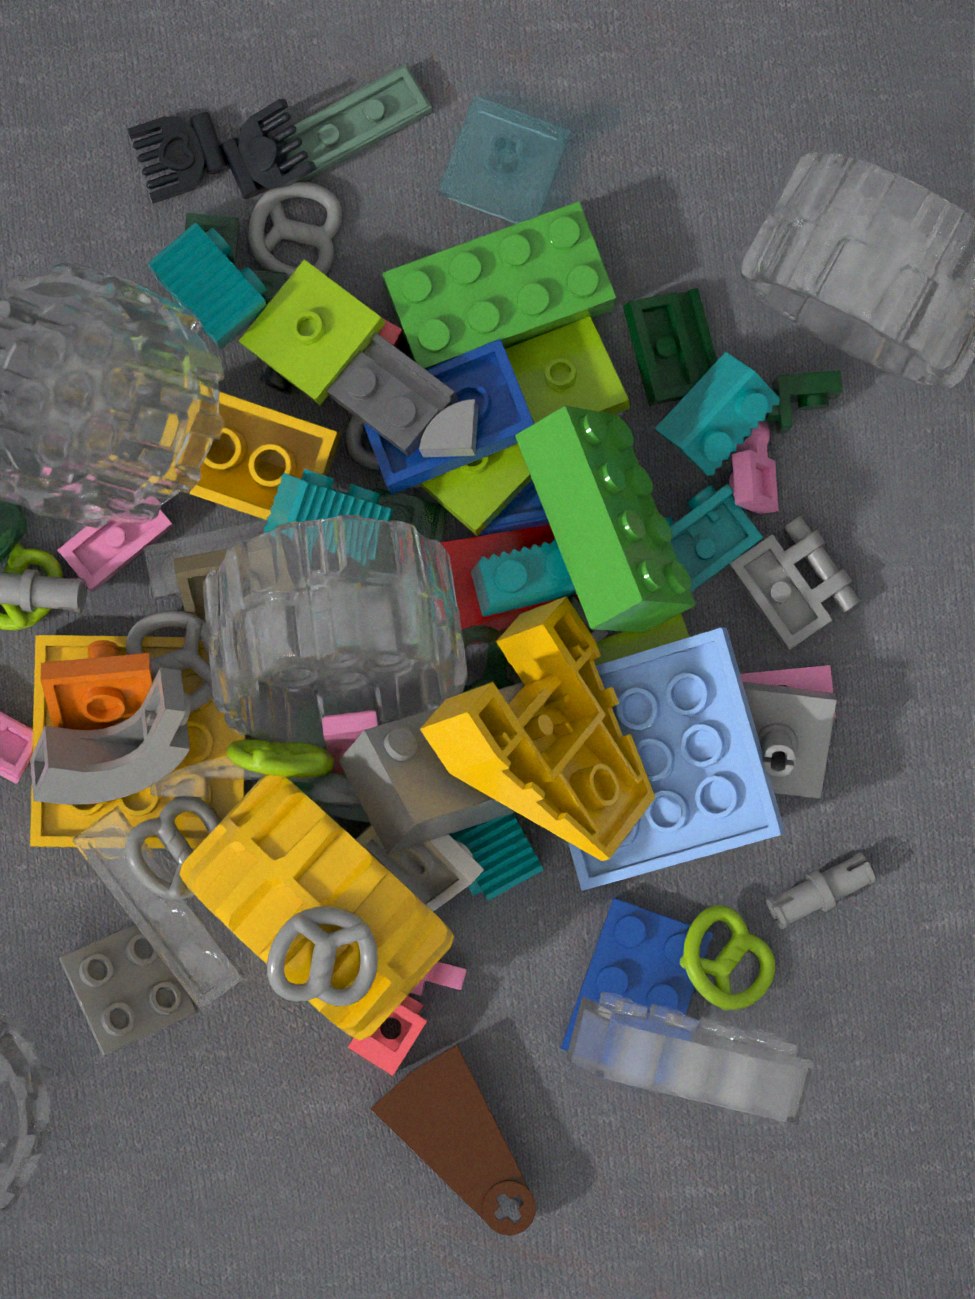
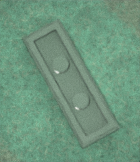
[284,63,432,182]

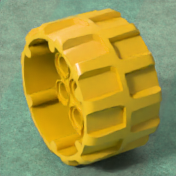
[179,774,454,1041]

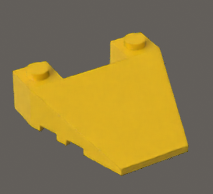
[420,596,656,861]

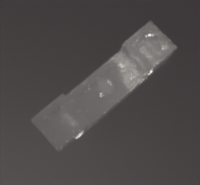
[150,758,362,806]

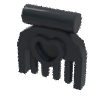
[220,99,317,199]
[127,112,228,204]

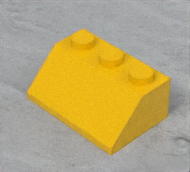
[153,380,343,520]

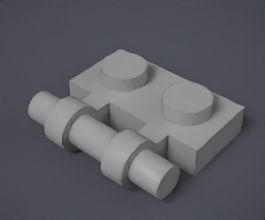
[728,516,860,652]

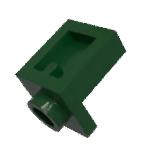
[766,370,842,434]

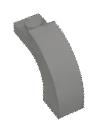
[30,667,191,805]

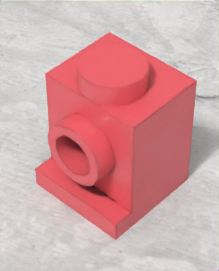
[348,995,427,1076]

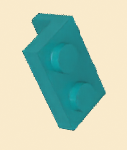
[665,484,764,593]

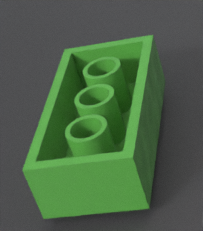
[382,201,616,369]
[515,405,695,633]

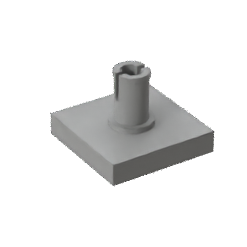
[743,682,837,799]

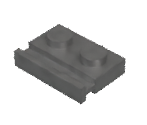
[326,332,459,457]

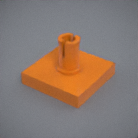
[40,640,155,730]

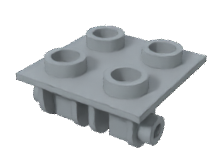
[59,917,196,1056]

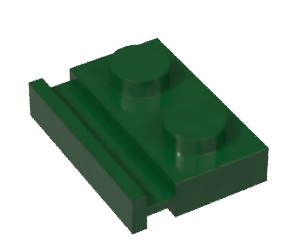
[623,288,717,406]

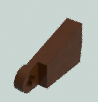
[371,1044,536,1236]

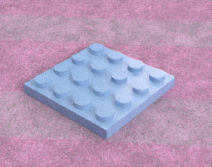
[568,627,786,891]

